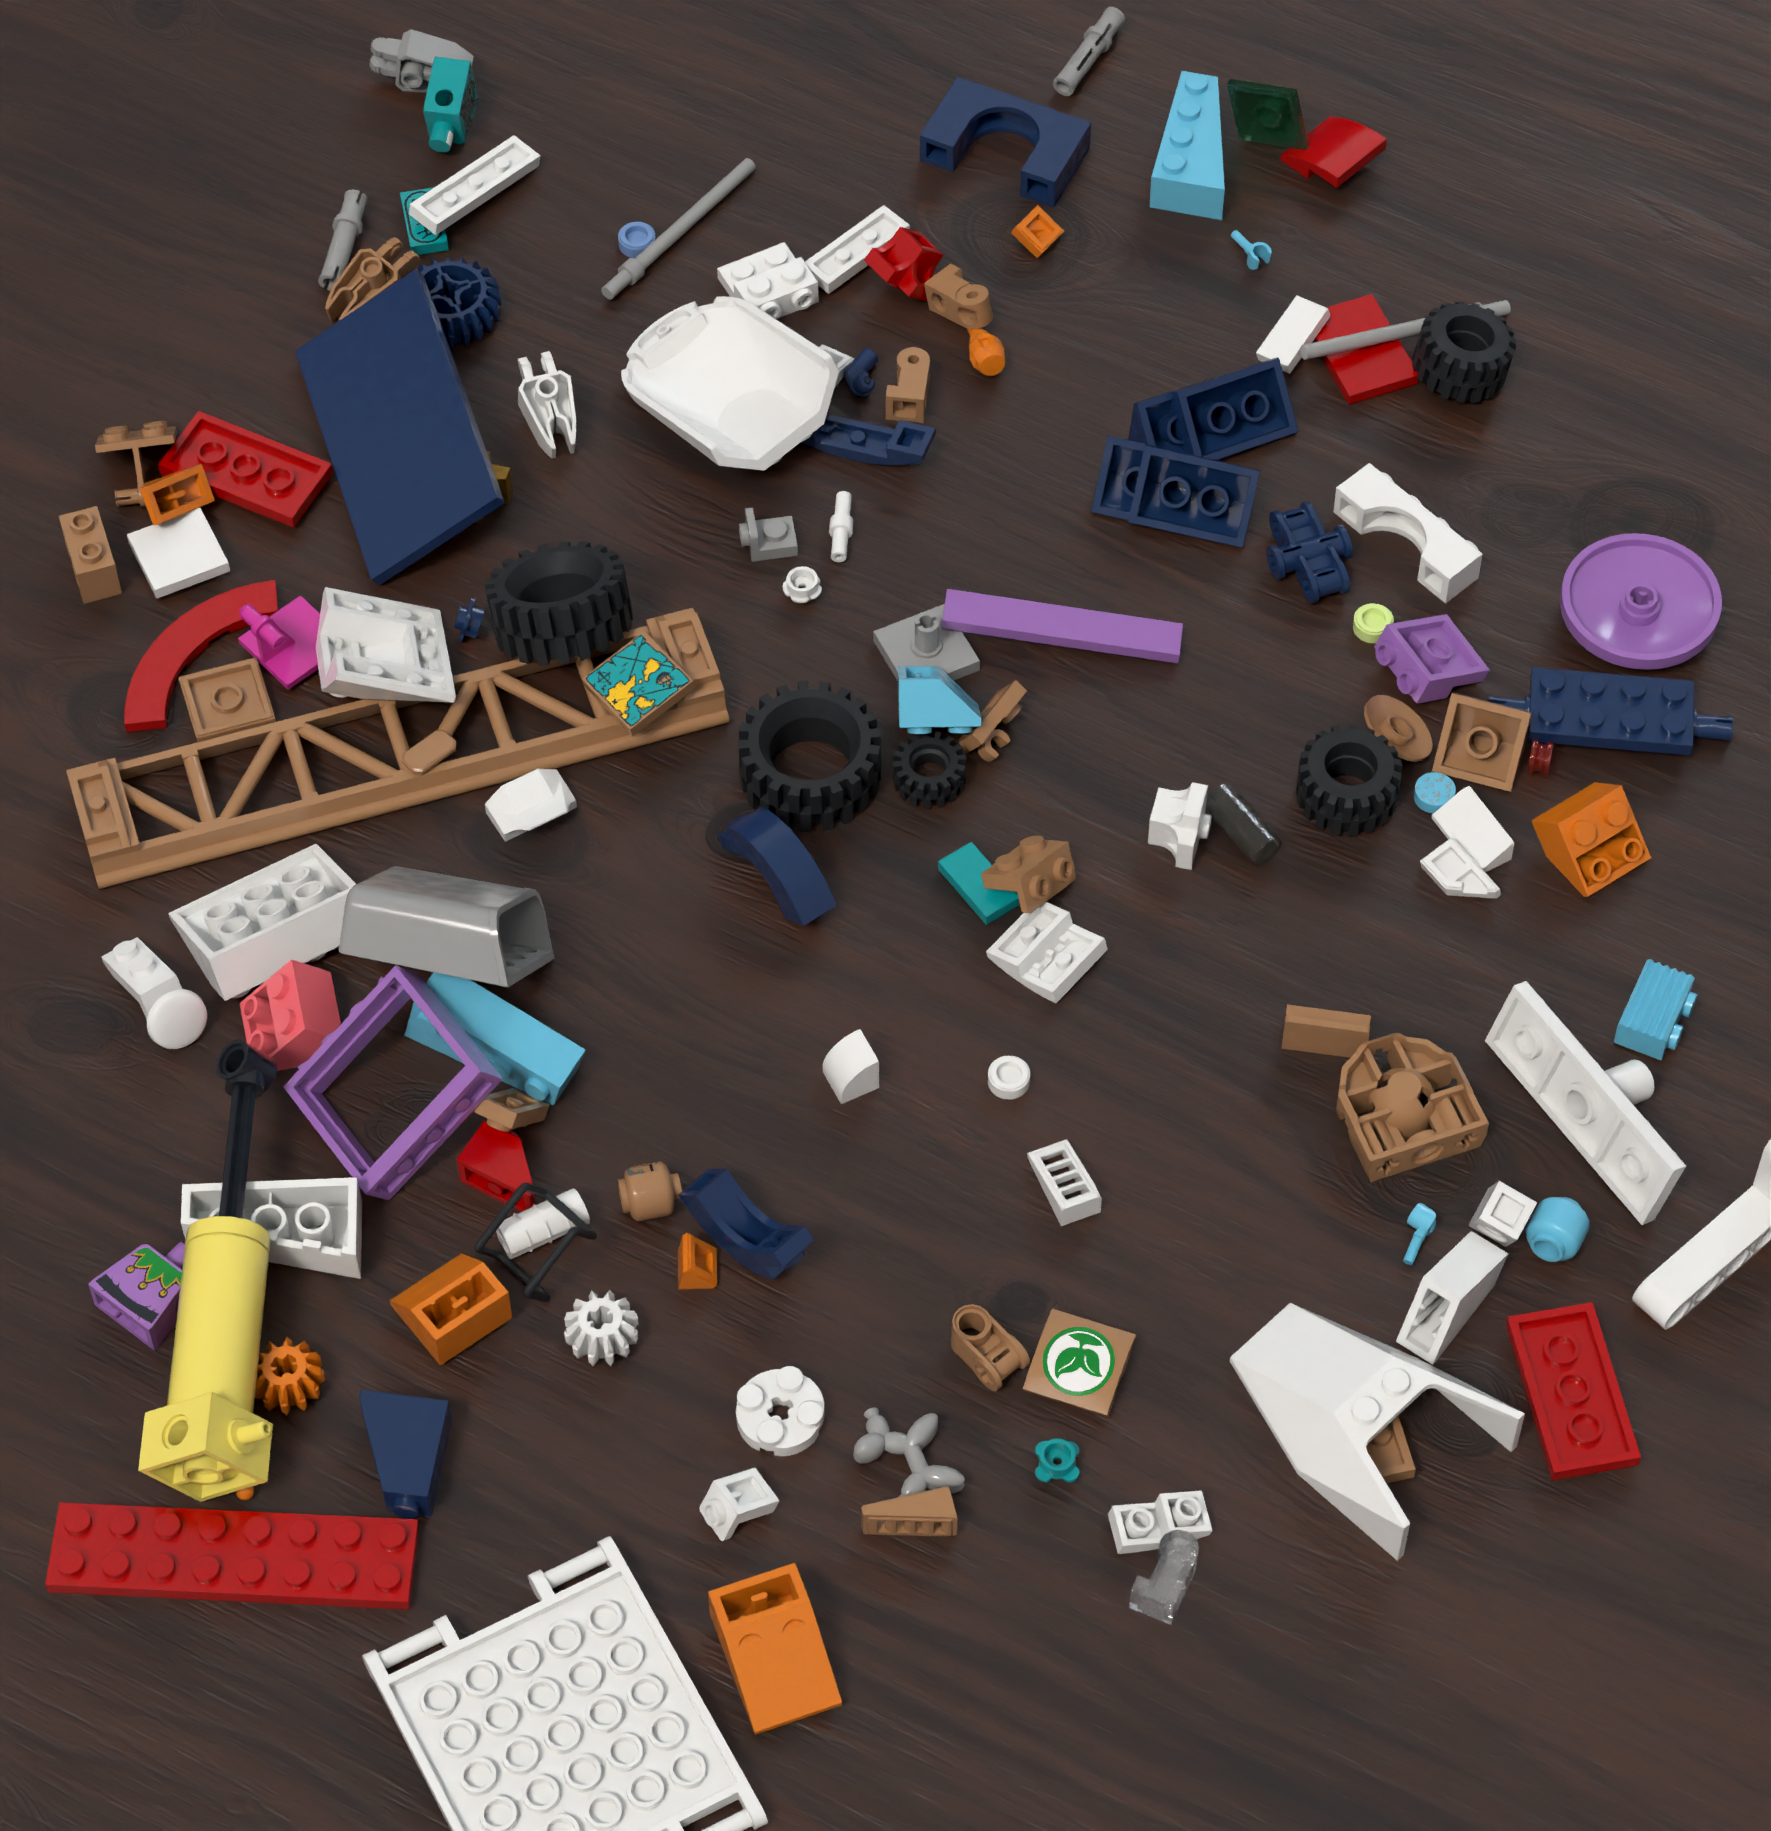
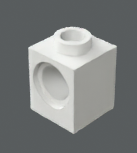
[1468,1181,1537,1247]

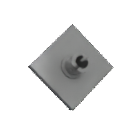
[873,604,980,681]

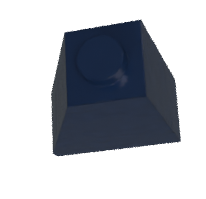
[359,1390,452,1518]

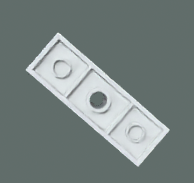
[1485,981,1686,1225]

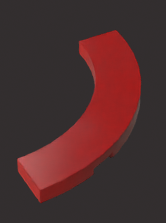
[124,580,279,733]

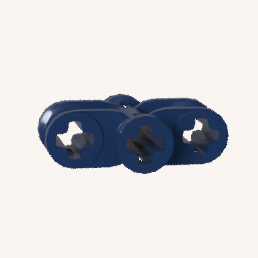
[1266,501,1353,604]

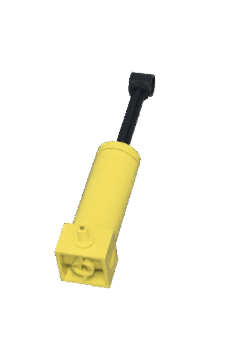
[138,1039,277,1502]

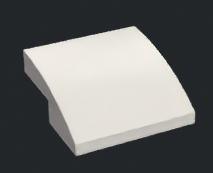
[986,902,1108,1003]

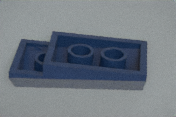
[1128,357,1298,460]
[1091,435,1260,548]

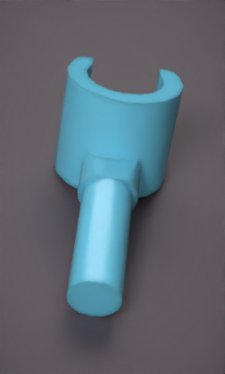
[1231,230,1272,270]
[1403,1203,1436,1265]

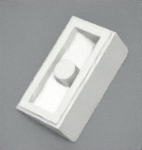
[1432,786,1514,872]

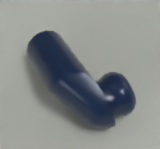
[844,348,878,397]

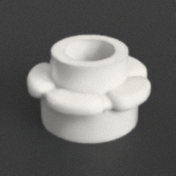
[783,566,822,603]

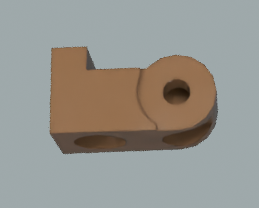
[924,263,993,329]
[886,347,930,423]

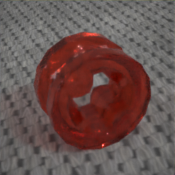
[1527,738,1553,777]

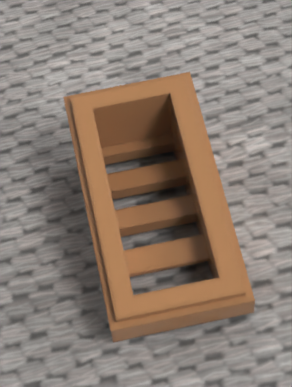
[861,1487,958,1536]

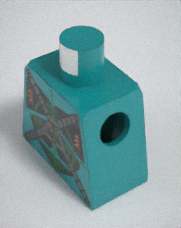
[423,56,479,152]

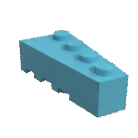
[1149,71,1225,220]
[404,972,586,1106]

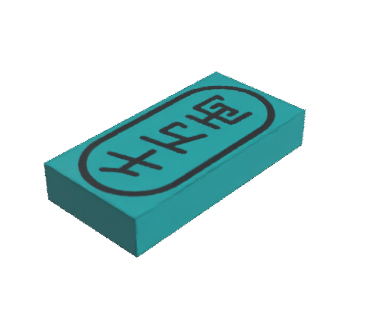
[400,187,449,255]

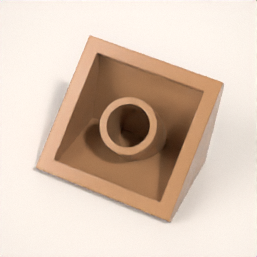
[1432,692,1531,792]

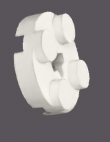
[736,1366,825,1456]

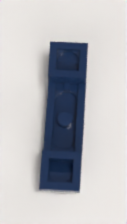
[802,412,936,465]

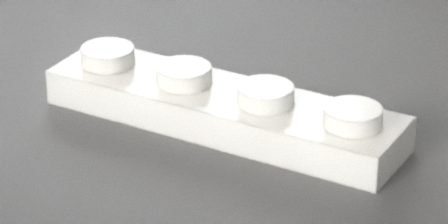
[409,135,541,235]

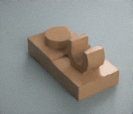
[954,680,1027,762]

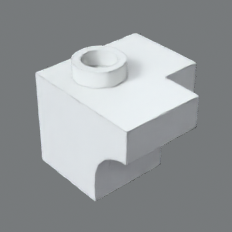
[1148,782,1212,870]

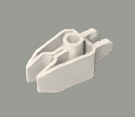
[518,351,576,459]

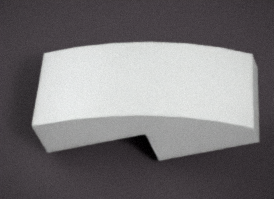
[1108,1491,1213,1554]

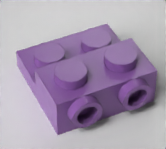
[1374,614,1490,703]

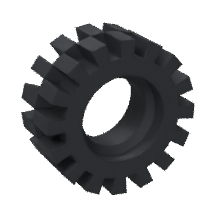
[893,731,966,809]

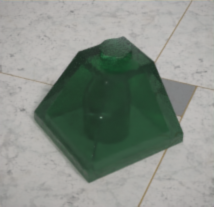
[1227,79,1309,150]

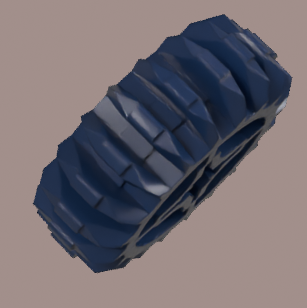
[408,256,502,349]

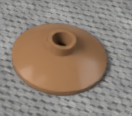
[1364,695,1433,762]

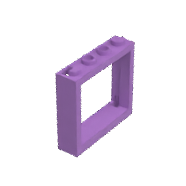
[283,965,503,1201]

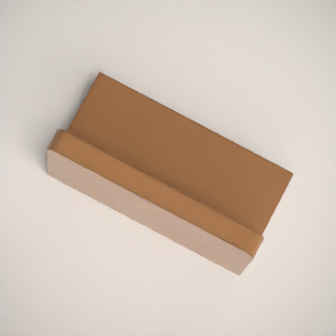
[1281,1004,1371,1058]

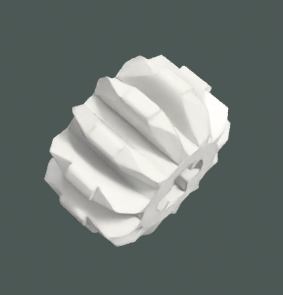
[564,1290,638,1367]

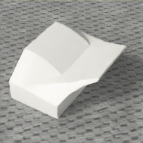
[485,769,577,842]

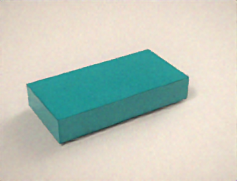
[938,842,1020,925]

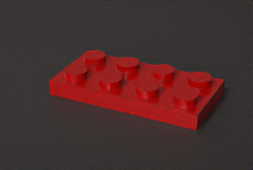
[158,411,333,528]
[1506,1302,1641,1481]

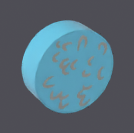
[1414,772,1456,814]

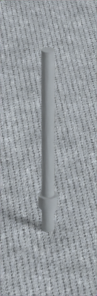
[601,158,756,300]
[1300,300,1511,360]

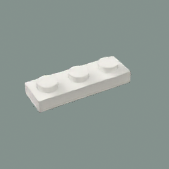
[805,205,910,294]

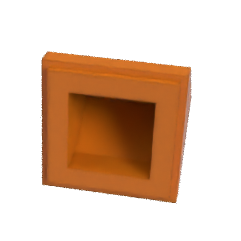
[678,1233,717,1290]

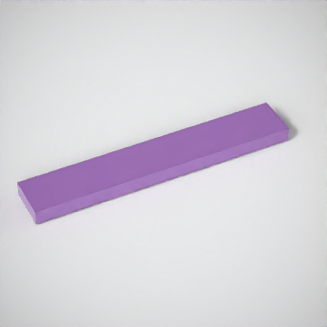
[941,589,1183,663]

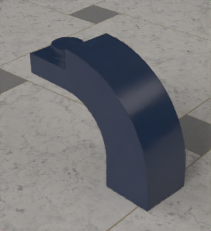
[717,807,837,926]
[678,1168,814,1280]

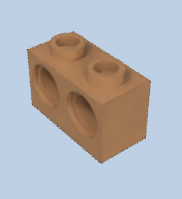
[59,506,122,604]

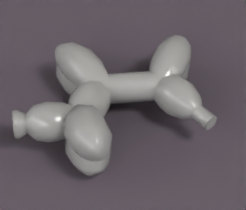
[853,1407,965,1497]

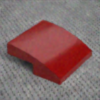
[1280,116,1387,188]

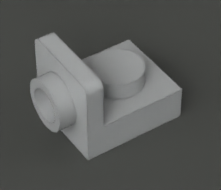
[739,507,798,562]

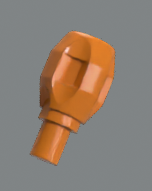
[967,328,1005,376]

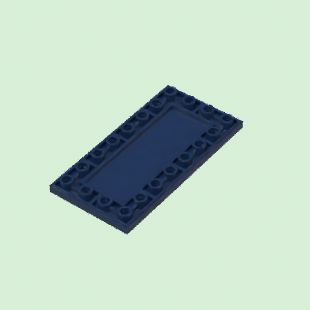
[295,269,505,585]

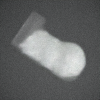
[1129,1530,1199,1625]

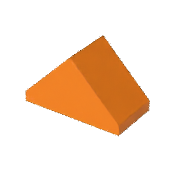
[140,464,215,526]

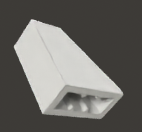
[1396,1231,1508,1365]

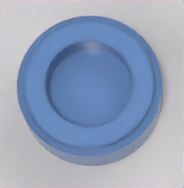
[618,222,656,258]

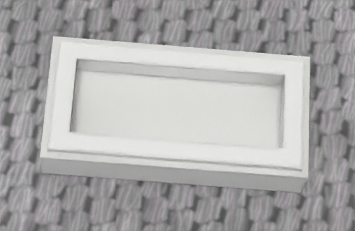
[1256,295,1330,374]

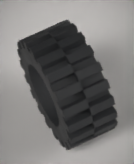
[485,541,634,665]
[738,681,882,832]

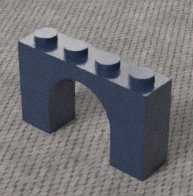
[920,77,1091,208]

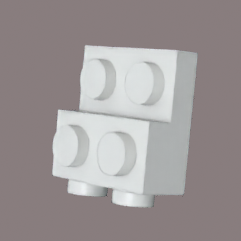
[717,242,819,319]

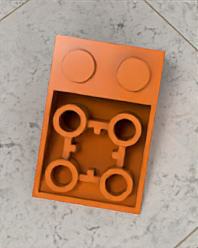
[708,1563,842,1735]

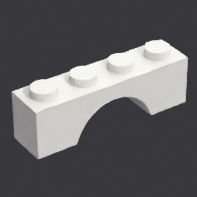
[1333,463,1483,603]

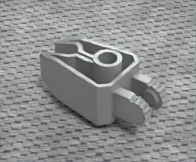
[369,29,474,93]

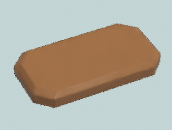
[402,730,457,774]

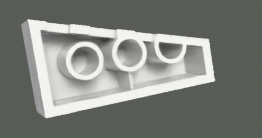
[181,1177,362,1279]

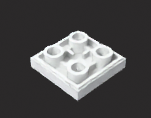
[127,508,230,599]

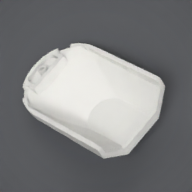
[621,296,839,471]

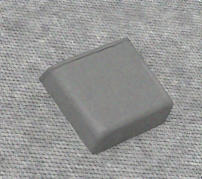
[339,866,555,987]

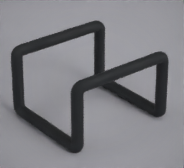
[474,1183,597,1302]

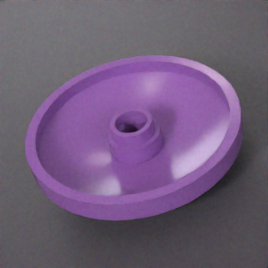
[1560,533,1722,670]

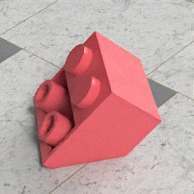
[240,959,341,1071]

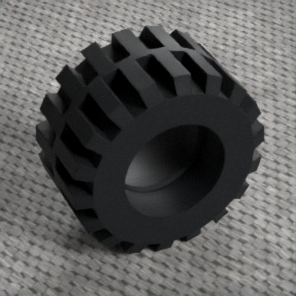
[1412,301,1516,403]
[1296,725,1402,836]

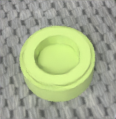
[1353,603,1394,643]

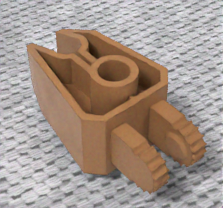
[325,237,420,321]

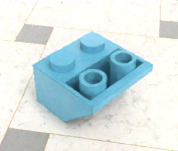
[898,665,981,734]

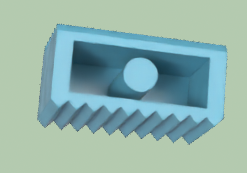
[1614,959,1698,1061]

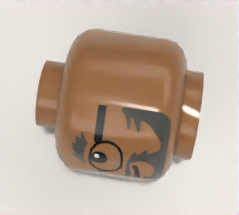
[617,1161,682,1221]

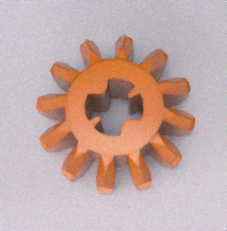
[255,1337,325,1416]

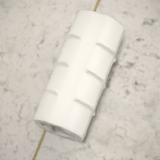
[496,1188,590,1259]

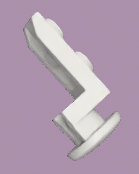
[101,937,207,1049]

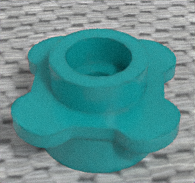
[1035,1438,1080,1483]

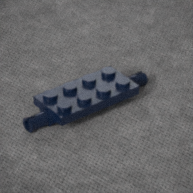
[1488,667,1733,755]

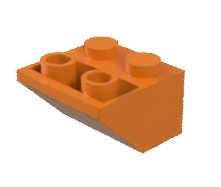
[1531,782,1651,897]
[390,1253,512,1366]

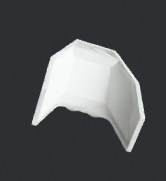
[1230,1303,1525,1561]

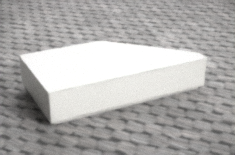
[1420,837,1501,898]

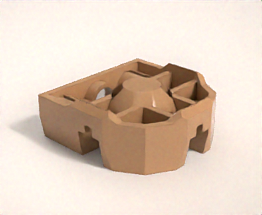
[1336,1033,1489,1182]

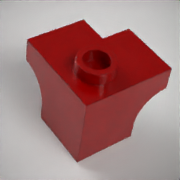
[864,227,944,302]

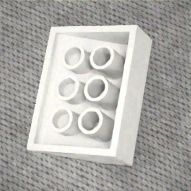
[168,844,356,1001]

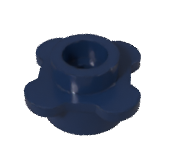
[454,597,485,643]

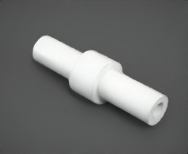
[829,491,853,562]

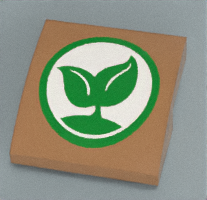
[1023,1309,1137,1418]

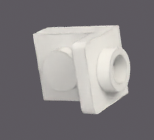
[699,1468,779,1541]

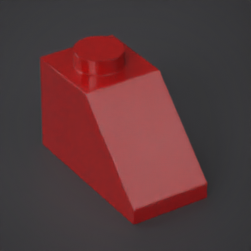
[456,1121,536,1212]

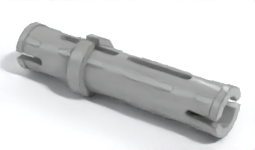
[1053,7,1125,96]
[318,189,368,291]

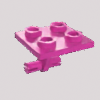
[238,596,320,690]

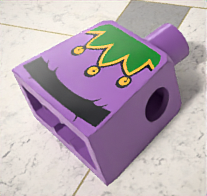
[88,1242,185,1351]

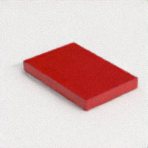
[1313,294,1419,405]

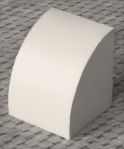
[822,1029,879,1104]

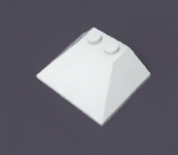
[316,587,456,703]

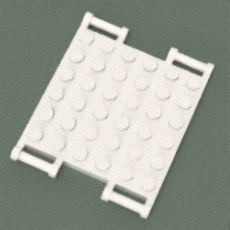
[362,1536,768,1831]

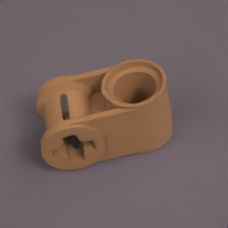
[950,1304,1030,1391]

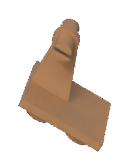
[95,421,177,507]

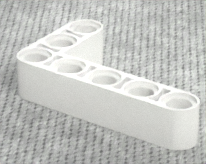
[1632,1139,1771,1330]

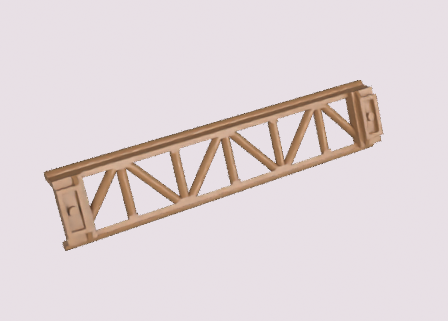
[66,608,730,889]

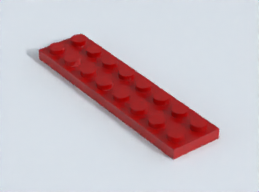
[45,1502,420,1610]

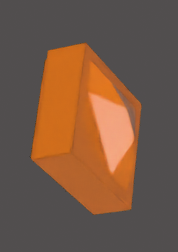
[1011,205,1064,259]

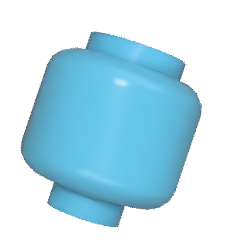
[1526,1197,1590,1262]

